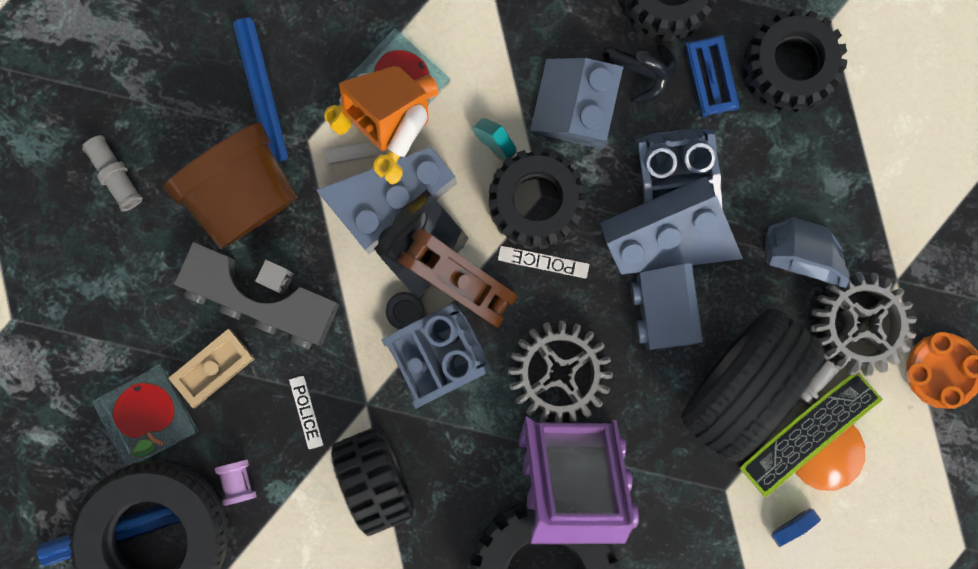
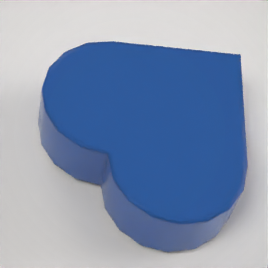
[771,508,821,547]

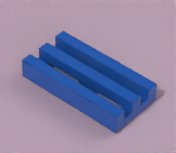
[684,35,740,118]

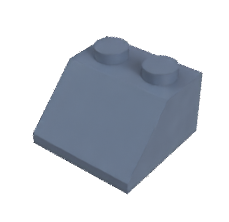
[530,58,623,149]
[631,263,703,351]

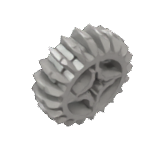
[810,272,917,376]
[508,321,613,423]

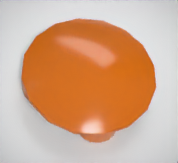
[906,332,978,409]
[795,425,865,491]

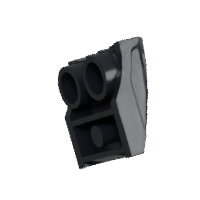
[373,189,469,298]

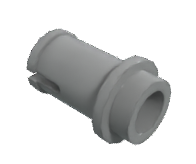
[798,358,839,406]

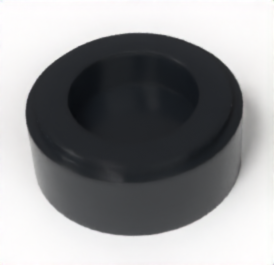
[386,292,424,330]

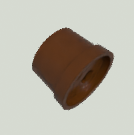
[163,122,298,250]

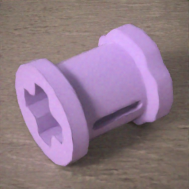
[214,459,257,506]

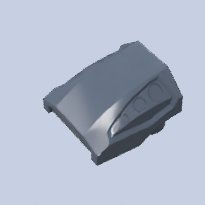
[636,129,722,207]
[764,217,849,288]
[381,303,490,409]

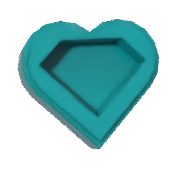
[472,118,517,161]

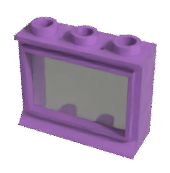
[518,416,638,544]

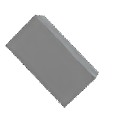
[255,260,294,295]

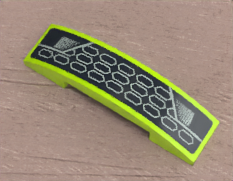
[739,373,883,498]

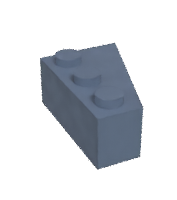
[316,147,457,254]
[600,176,743,275]

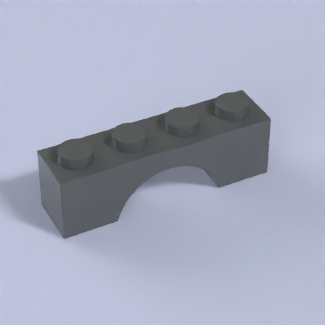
[174,242,340,350]

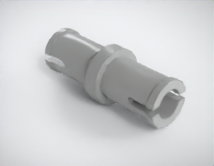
[82,135,143,211]

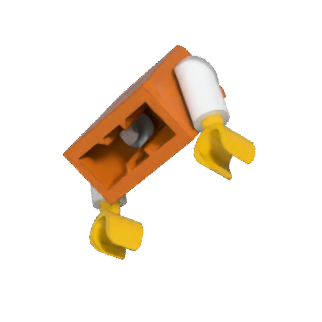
[324,66,439,184]

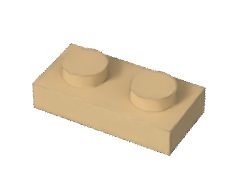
[169,329,255,408]

